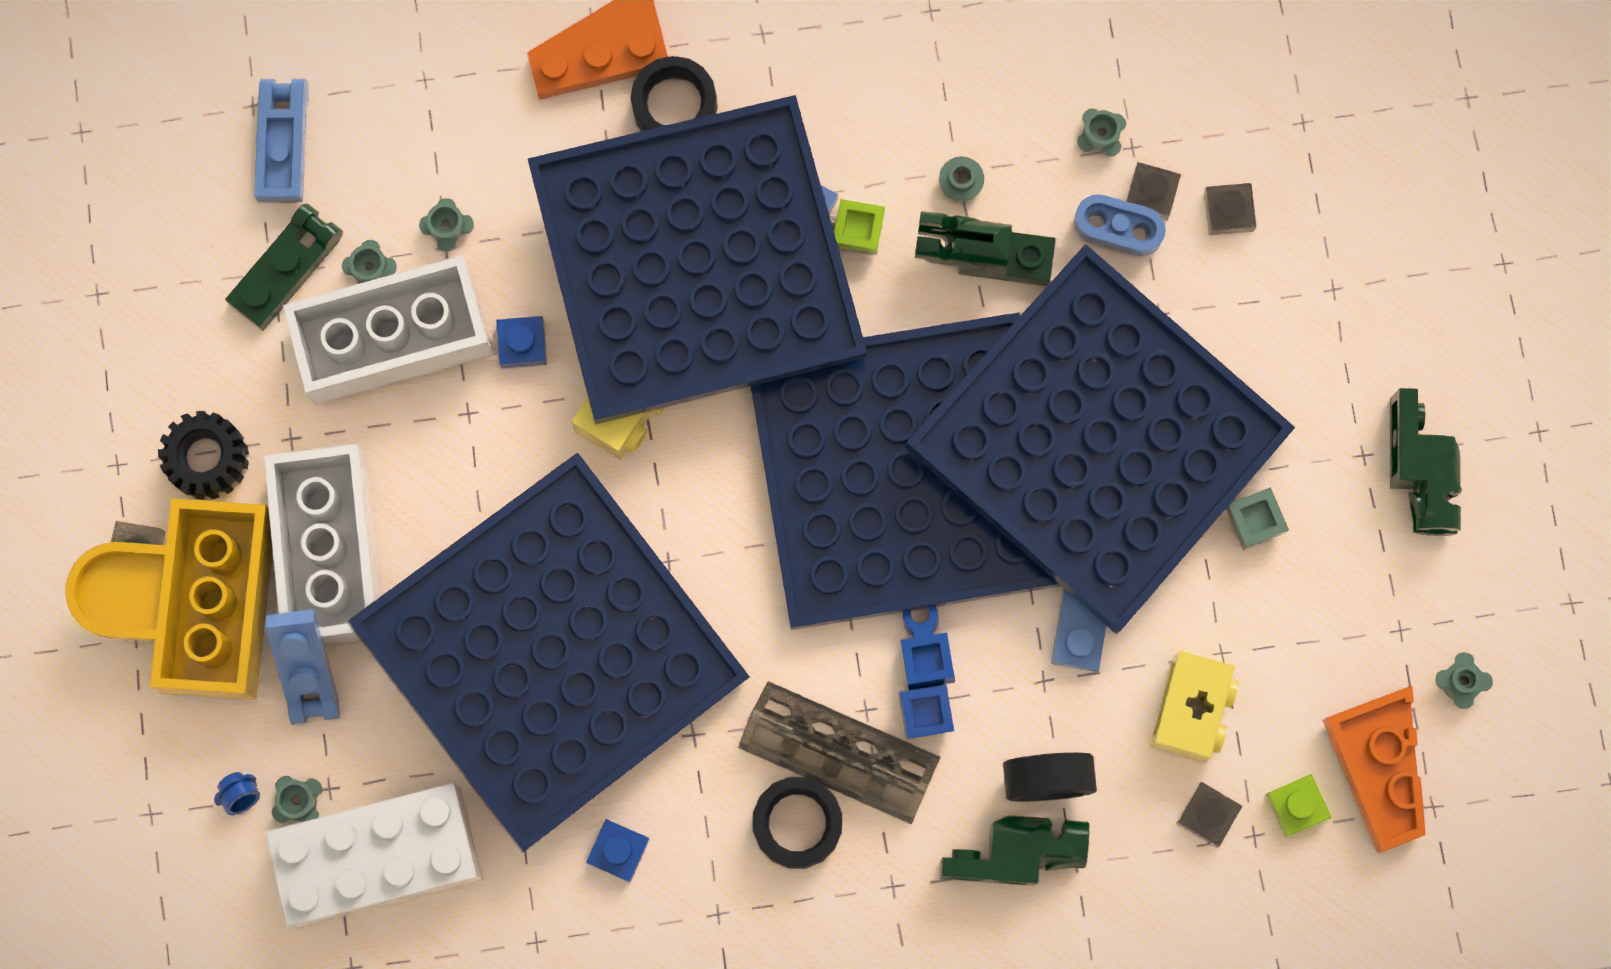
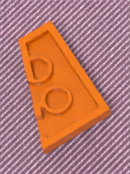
[527,0,668,100]
[1322,685,1426,854]

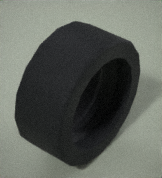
[630,56,718,131]
[1003,752,1097,802]
[752,777,842,869]

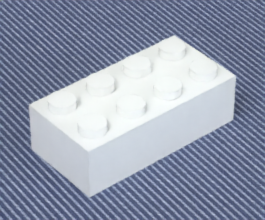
[282,255,493,405]
[264,444,381,645]
[265,783,483,929]

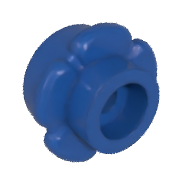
[214,772,261,815]

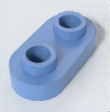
[1074,194,1166,256]

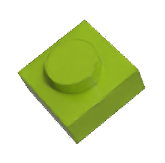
[834,199,885,255]
[1266,774,1332,838]

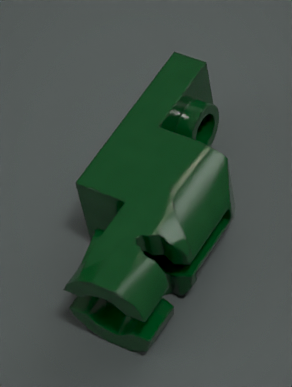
[914,211,1056,286]
[1390,388,1462,536]
[939,815,1090,886]

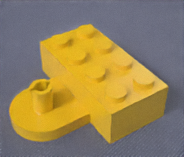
[65,499,273,700]

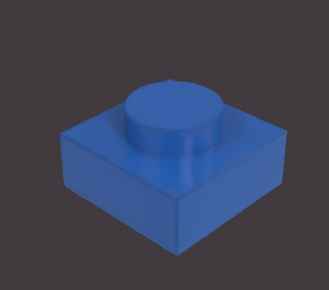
[496,316,547,369]
[898,684,954,739]
[586,819,650,883]

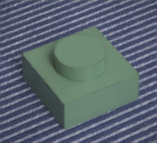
[1226,487,1289,550]

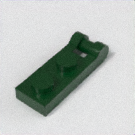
[225,203,343,331]

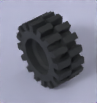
[158,411,249,500]

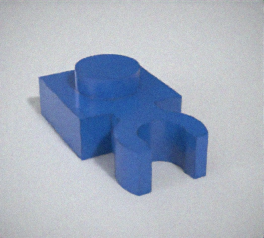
[901,605,955,690]

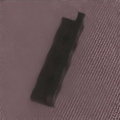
[738,681,941,825]

